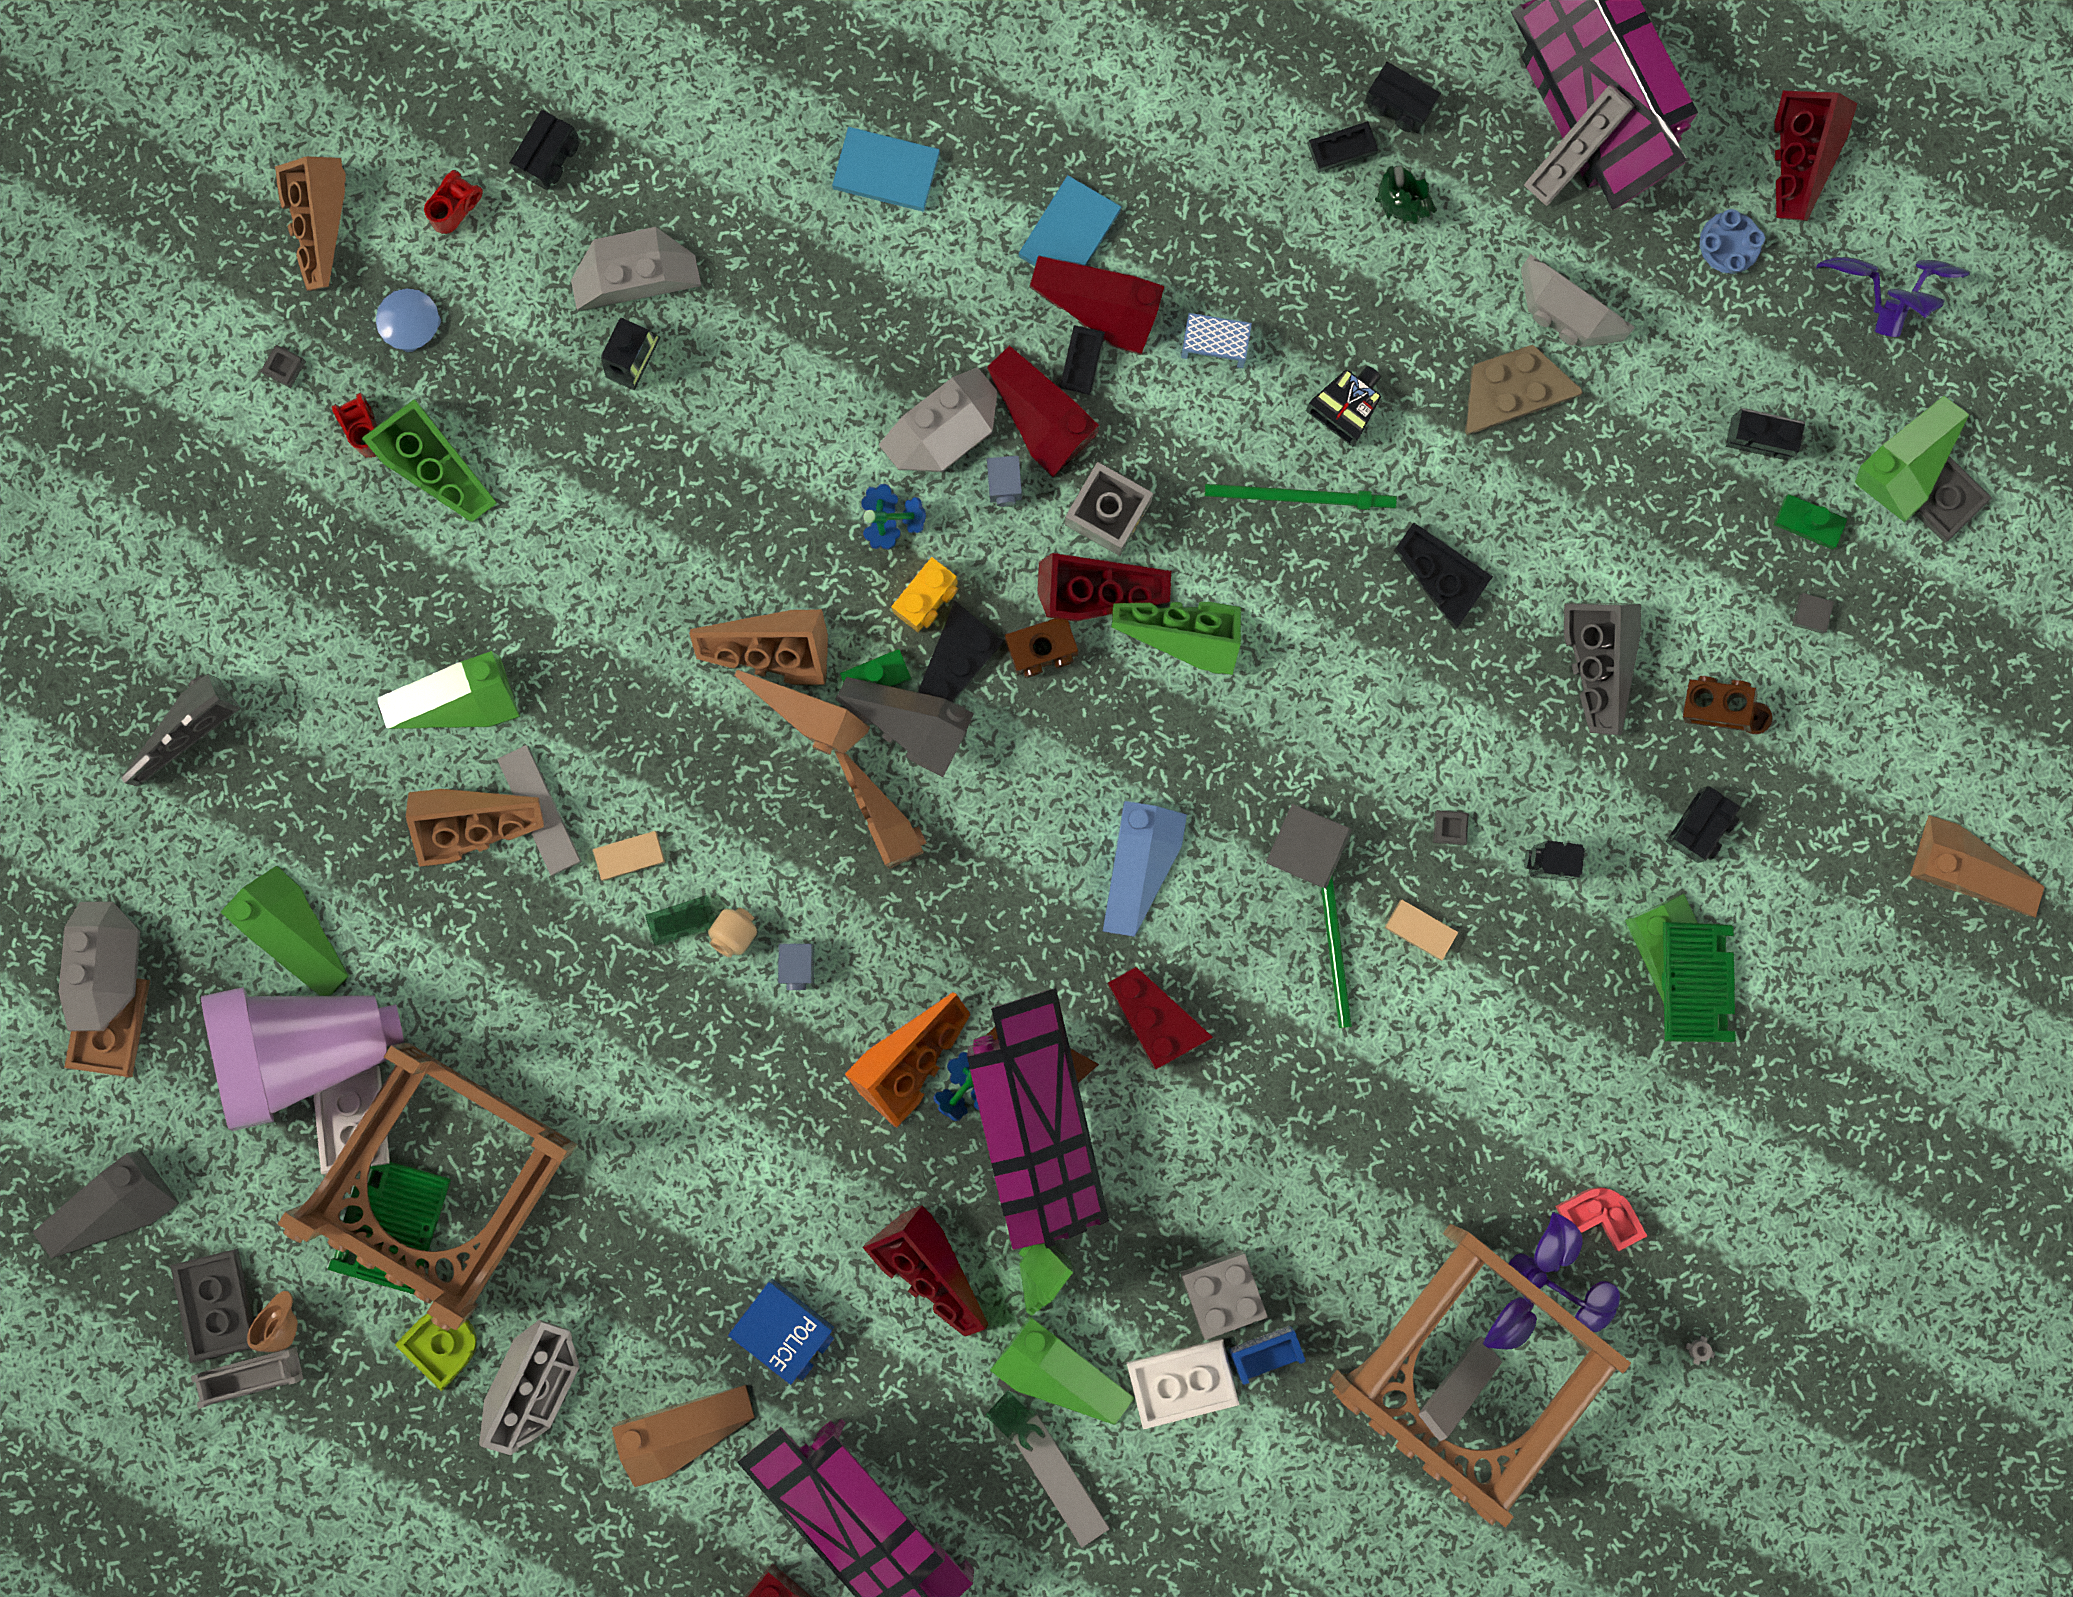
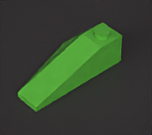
[1855,396,1969,522]
[1018,1243,1073,1316]
[990,1316,1134,1425]

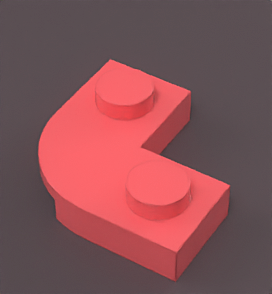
[1555,1187,1647,1251]

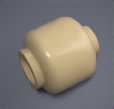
[708,907,757,957]

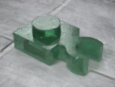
[985,1390,1046,1452]

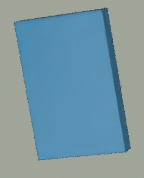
[832,127,940,212]
[1019,175,1121,266]

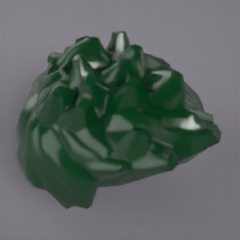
[1375,165,1437,224]

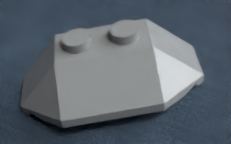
[571,227,701,311]
[1521,254,1635,348]
[879,367,998,472]
[58,902,141,1032]
[479,1320,579,1455]

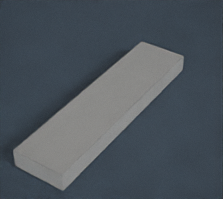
[1524,84,1635,206]
[497,745,582,876]
[1418,1336,1502,1442]
[1009,1413,1109,1548]

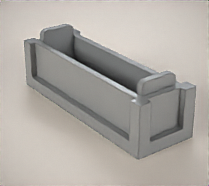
[191,1347,303,1409]

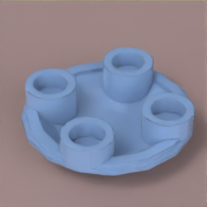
[1699,209,1765,274]
[376,288,441,352]

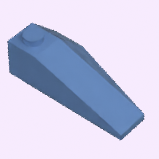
[1103,801,1187,937]

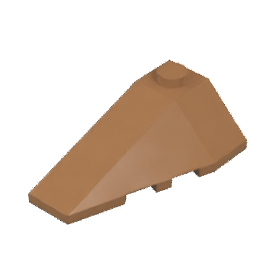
[275,156,346,291]
[734,670,870,755]
[835,751,927,869]
[406,789,544,867]
[1910,815,2044,917]

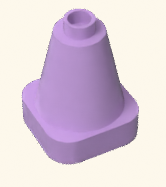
[201,987,404,1131]

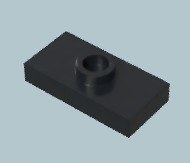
[1308,121,1378,173]
[1059,325,1106,396]

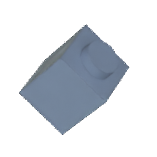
[987,456,1022,507]
[778,944,814,990]

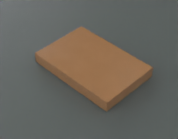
[64,978,150,1077]

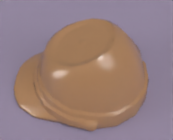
[247,1291,298,1352]

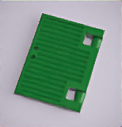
[1662,922,1736,1042]
[328,1162,451,1294]

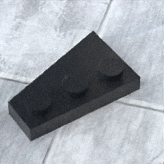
[1394,522,1493,630]
[917,601,1004,703]

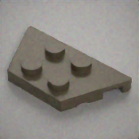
[1465,344,1583,436]

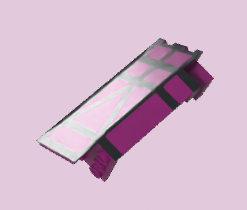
[1511,0,1698,210]
[967,988,1109,1250]
[737,1418,974,1597]

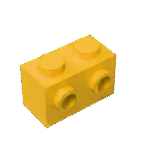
[891,557,958,632]

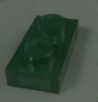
[645,895,716,946]

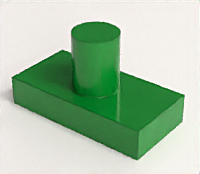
[1773,494,1847,550]
[840,649,912,687]

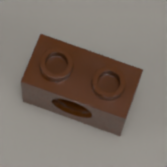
[1005,618,1078,678]

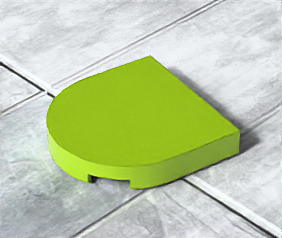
[395,1314,477,1391]

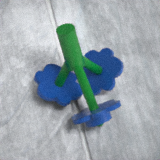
[861,484,926,550]
[933,1052,979,1121]

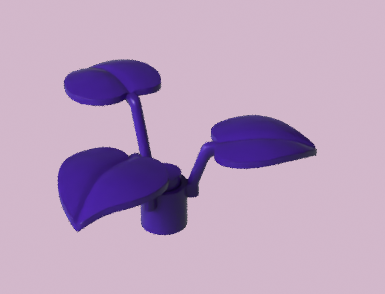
[1816,257,1971,337]
[1482,1212,1620,1350]

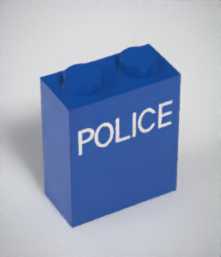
[728,1278,834,1385]

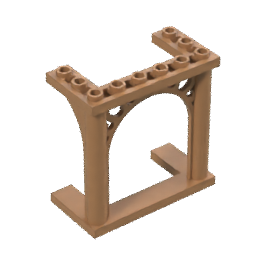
[278,1043,578,1331]
[1329,1224,1631,1528]

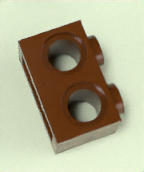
[1683,676,1758,732]

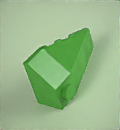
[362,399,497,522]
[1111,602,1241,675]
[377,651,520,729]
[220,866,349,996]
[1625,893,1698,1003]

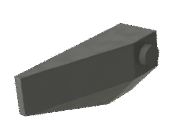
[1564,603,1641,735]
[121,674,241,786]
[835,677,974,777]
[33,1151,179,1259]

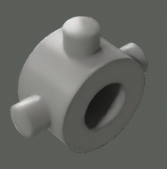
[1686,1336,1715,1365]

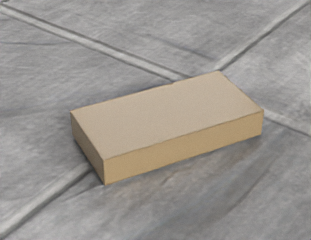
[593,831,666,881]
[1385,900,1458,961]

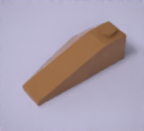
[689,609,828,685]
[612,1385,755,1487]

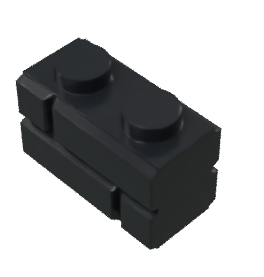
[1364,62,1441,134]
[509,110,579,190]
[1726,408,1805,461]
[1666,786,1740,863]
[1524,840,1585,881]

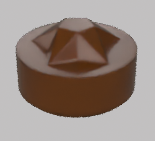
[1739,702,1773,734]

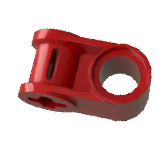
[424,170,483,234]
[332,392,378,458]

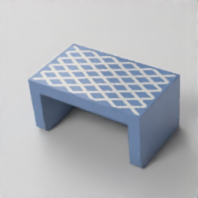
[1181,313,1252,368]

